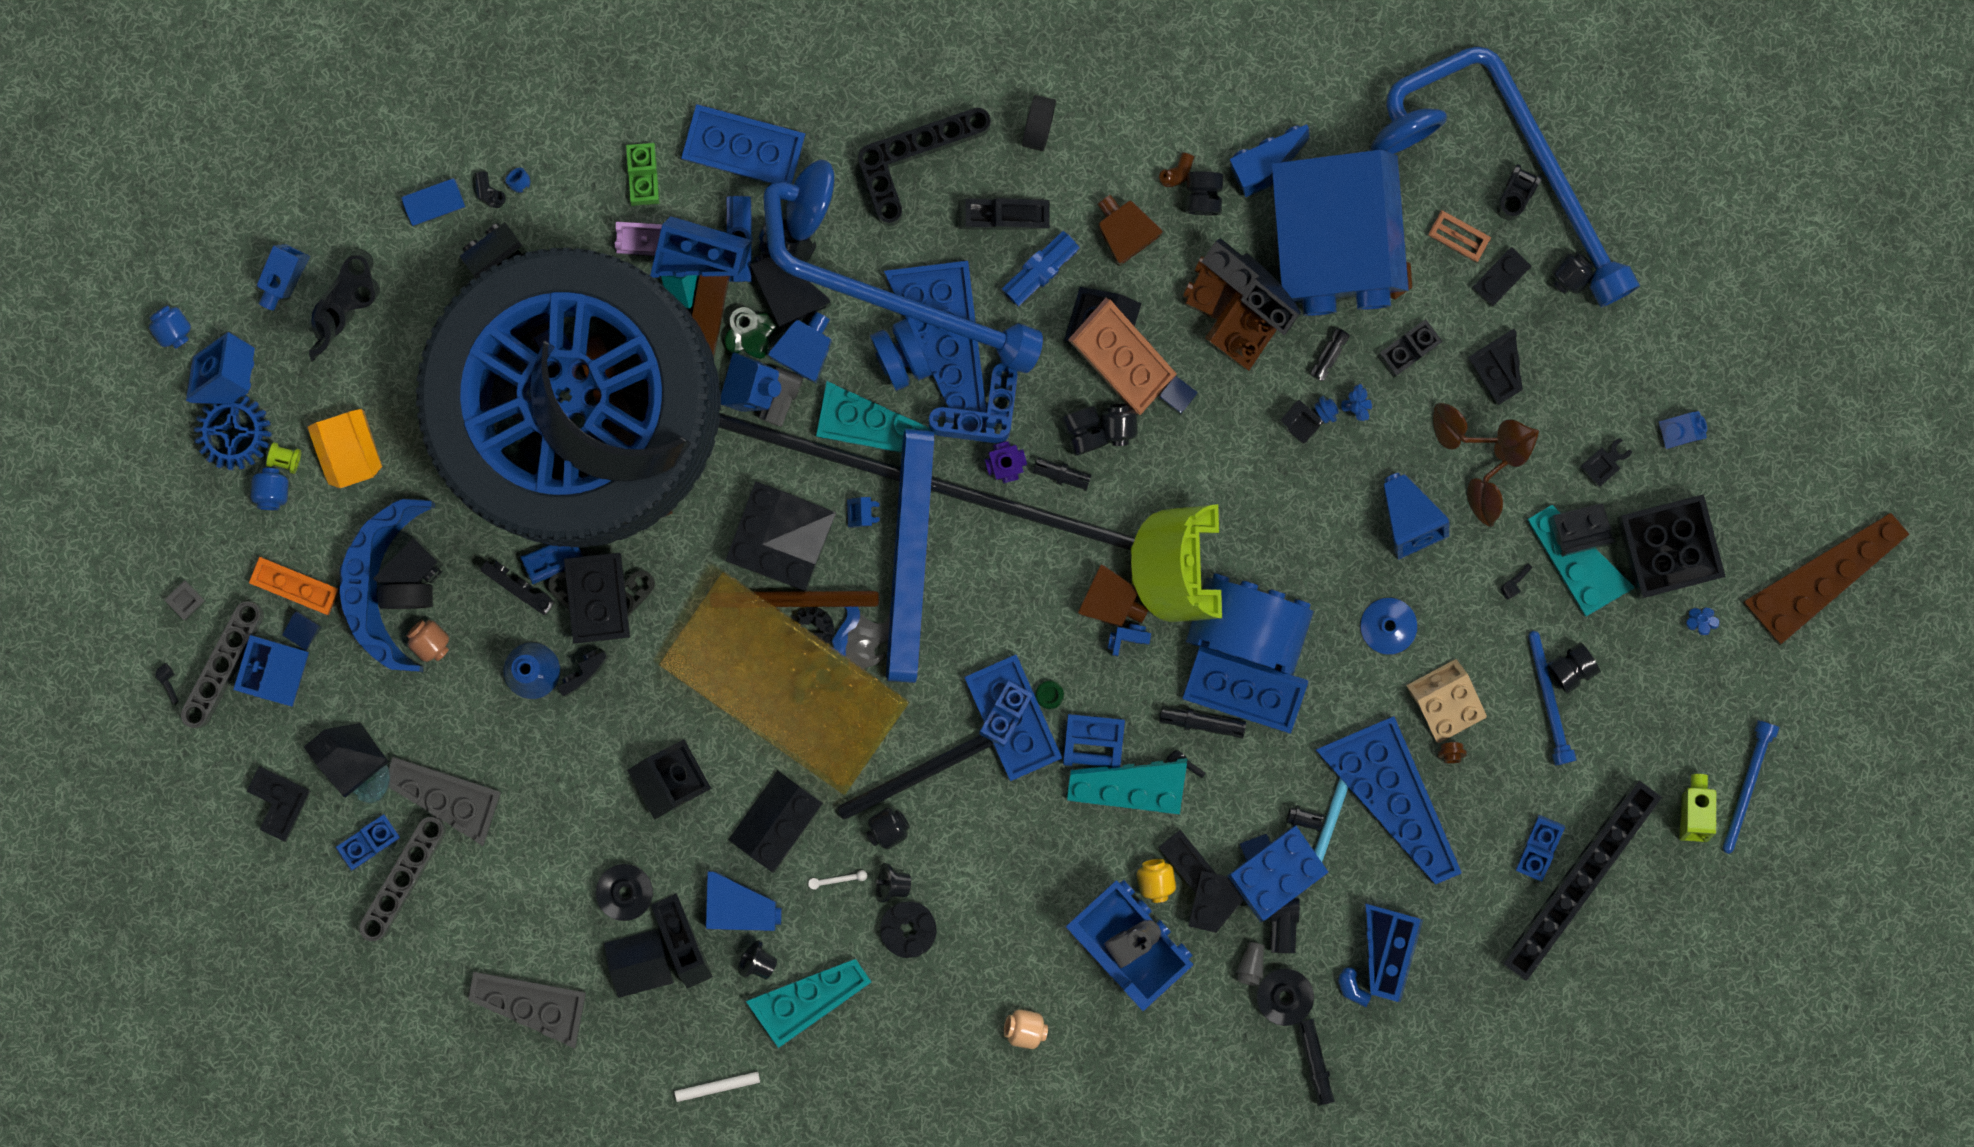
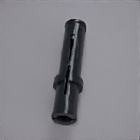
[1159,705,1246,739]
[1297,1018,1335,1106]

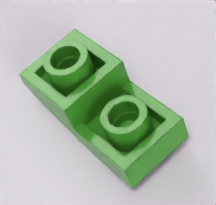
[626,143,660,206]

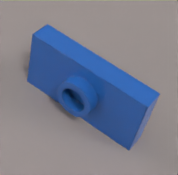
[521,545,583,585]

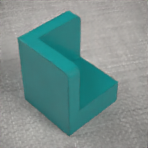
[661,275,700,308]

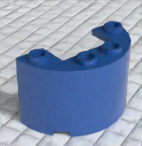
[1186,573,1314,675]
[1066,880,1194,1011]

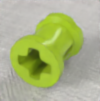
[266,442,301,474]

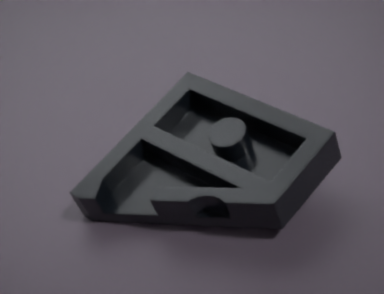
[1188,871,1244,933]

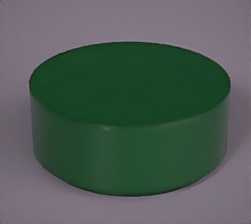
[1036,681,1064,709]

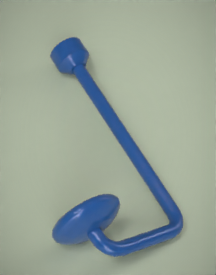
[1370,46,1640,308]
[763,159,1043,373]

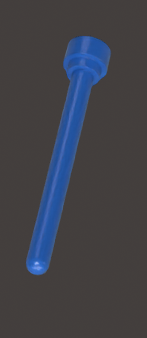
[1528,631,1577,766]
[1723,720,1780,854]

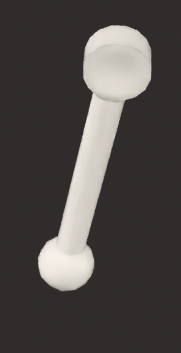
[808,870,867,889]

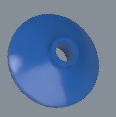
[1361,598,1417,654]

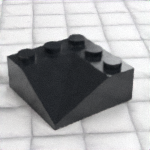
[725,481,836,591]
[1617,494,1726,600]

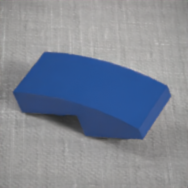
[979,681,1033,748]
[335,815,400,871]
[1516,815,1565,881]

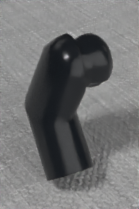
[474,171,506,208]

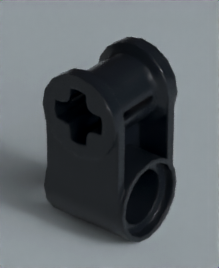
[1497,164,1543,221]

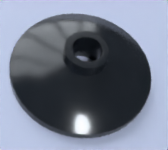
[596,864,653,921]
[1257,969,1314,1026]

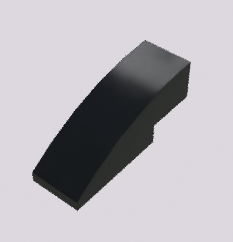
[958,198,1050,230]

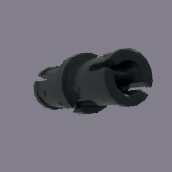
[1033,456,1092,491]

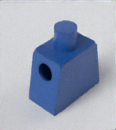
[257,244,311,311]
[768,311,832,384]
[721,352,781,412]

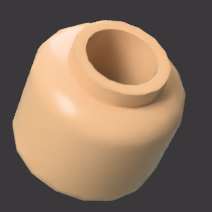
[1004,1010,1048,1049]

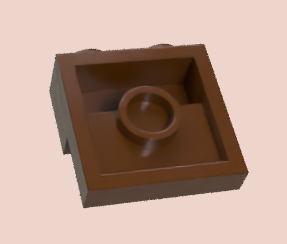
[1183,256,1239,320]

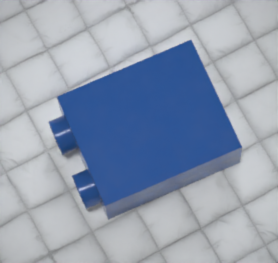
[1272,150,1409,316]

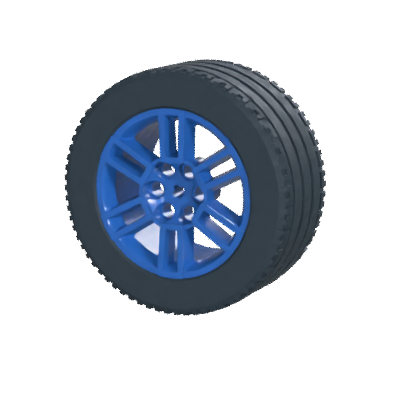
[416,248,721,547]

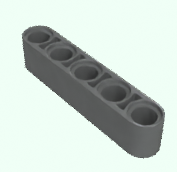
[181,601,264,728]
[359,817,446,941]

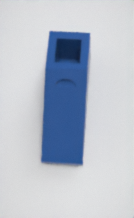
[1230,124,1310,198]

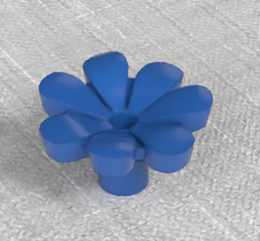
[1341,384,1372,421]

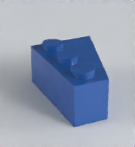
[650,216,751,278]
[1366,904,1423,1002]

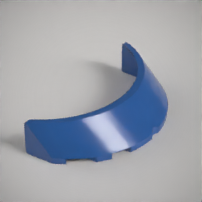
[340,499,435,672]

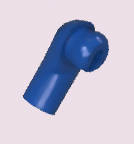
[1338,967,1372,1007]

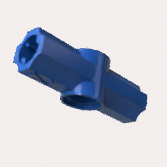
[727,196,753,282]
[1002,231,1080,307]

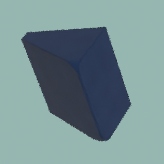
[1159,376,1198,415]
[282,611,322,651]
[1240,834,1270,861]

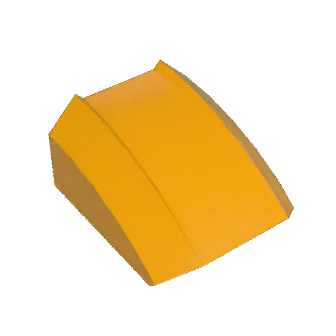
[308,409,382,488]

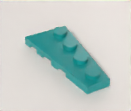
[816,381,931,453]
[1527,505,1635,617]
[1067,758,1187,814]
[746,959,872,1048]

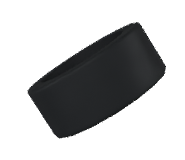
[1022,95,1056,152]
[378,583,433,609]

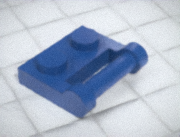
[1063,714,1125,768]

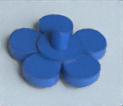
[1686,608,1720,635]

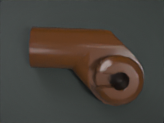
[1159,152,1195,187]

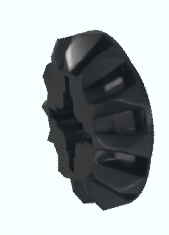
[789,607,834,652]

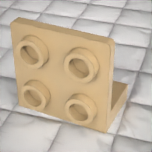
[1406,659,1487,743]

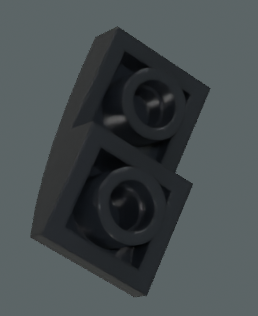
[1377,319,1443,378]
[558,649,608,697]

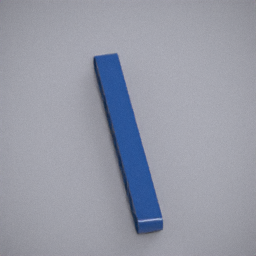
[886,429,934,683]

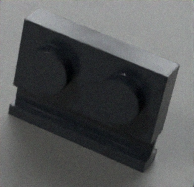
[1549,503,1616,557]

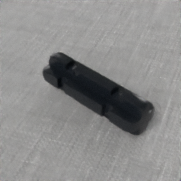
[1310,328,1349,381]

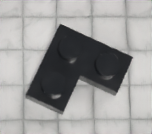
[246,766,311,842]

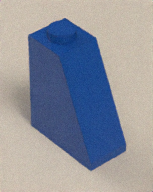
[706,871,782,931]

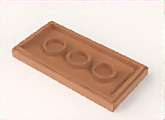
[1068,298,1177,415]

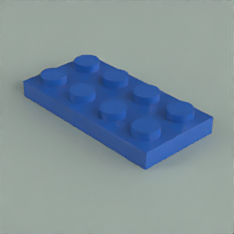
[681,104,806,184]
[1183,646,1308,734]
[964,655,1062,781]

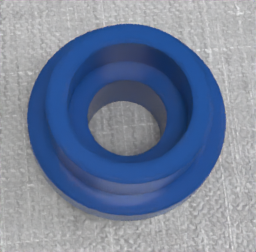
[1314,396,1339,424]

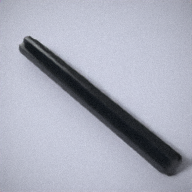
[837,735,993,820]

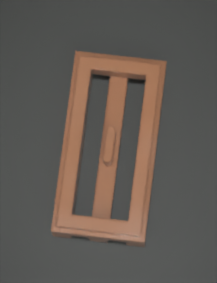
[1427,210,1491,263]

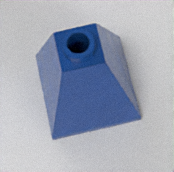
[1384,473,1449,560]

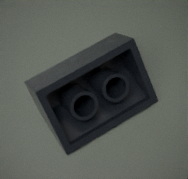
[728,770,824,873]

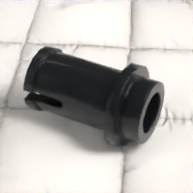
[1286,805,1324,832]

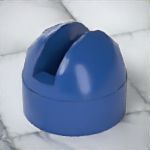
[505,168,531,193]

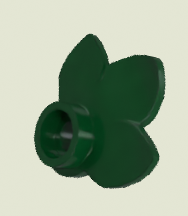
[725,307,780,359]

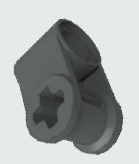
[1104,920,1161,968]

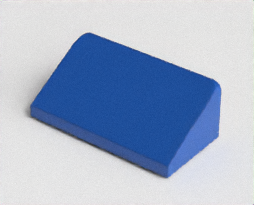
[401,178,466,226]

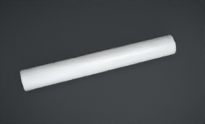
[675,1071,760,1102]

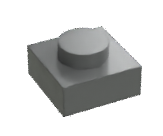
[165,580,206,621]

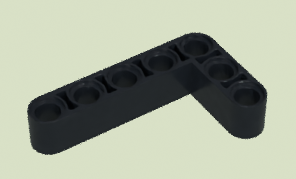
[858,108,991,226]

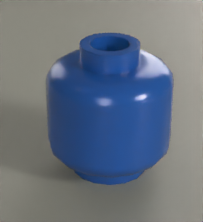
[148,305,191,349]
[250,468,289,511]

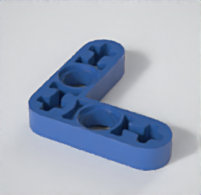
[929,363,1018,443]

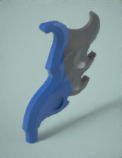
[792,607,890,704]

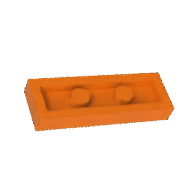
[249,557,340,615]

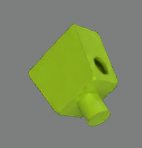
[1679,774,1716,842]

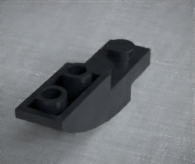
[1202,238,1301,336]

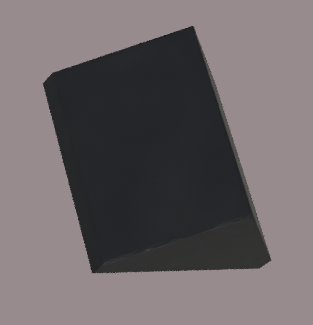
[604,928,674,998]

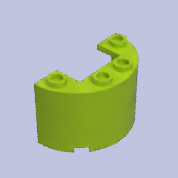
[1131,504,1222,622]

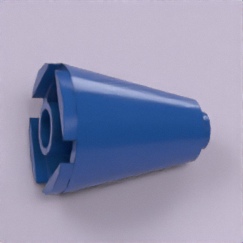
[504,642,561,699]

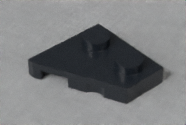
[1467,329,1523,406]

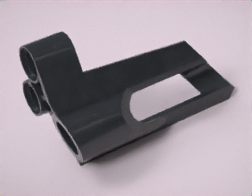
[309,250,380,362]

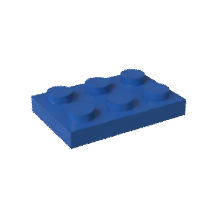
[1227,826,1328,922]

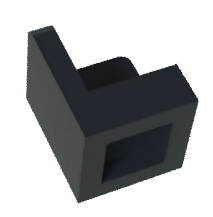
[1278,399,1324,444]

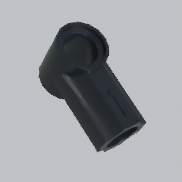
[1270,898,1300,954]

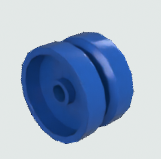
[870,319,932,392]

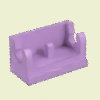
[615,222,662,256]

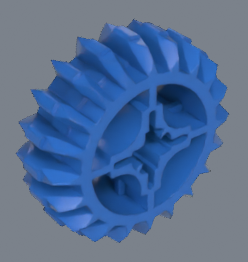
[194,396,272,471]

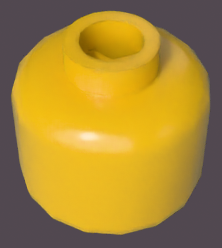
[1137,859,1176,903]

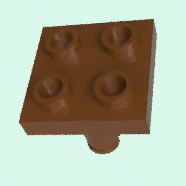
[1205,292,1277,371]

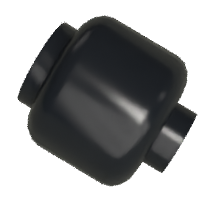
[1551,251,1594,294]
[1100,403,1138,446]
[866,807,910,850]

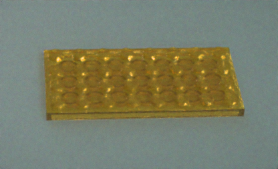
[659,572,910,795]

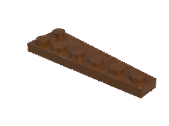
[1743,513,1909,645]

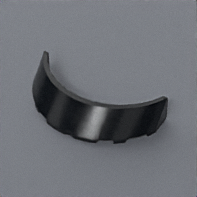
[531,341,691,482]

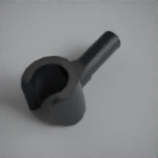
[1501,563,1533,600]
[155,663,179,704]
[1166,750,1206,778]

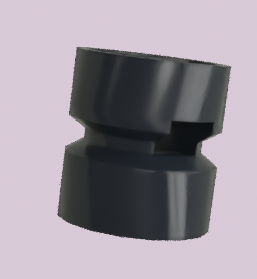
[1185,171,1223,216]
[1061,406,1109,456]
[1547,642,1601,694]

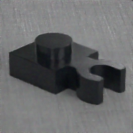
[1580,438,1632,488]

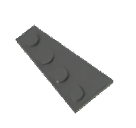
[384,757,502,846]
[468,972,586,1049]

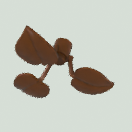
[1433,403,1539,527]

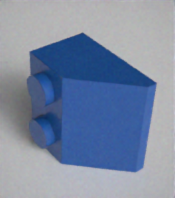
[186,332,255,404]

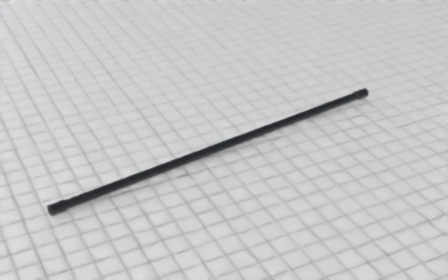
[575,369,1135,551]

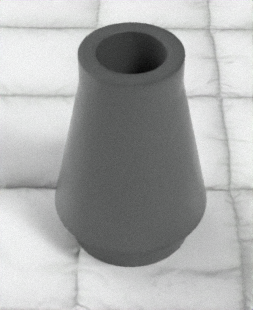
[1235,942,1265,986]

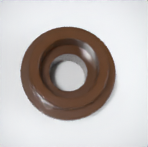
[1438,742,1467,764]

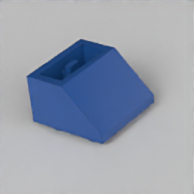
[233,635,309,707]

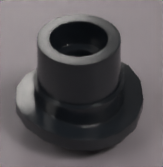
[876,863,911,903]
[738,940,777,980]

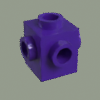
[985,441,1027,484]

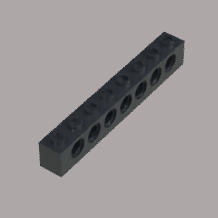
[1500,780,1662,981]

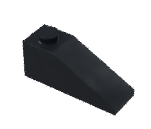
[651,893,713,989]

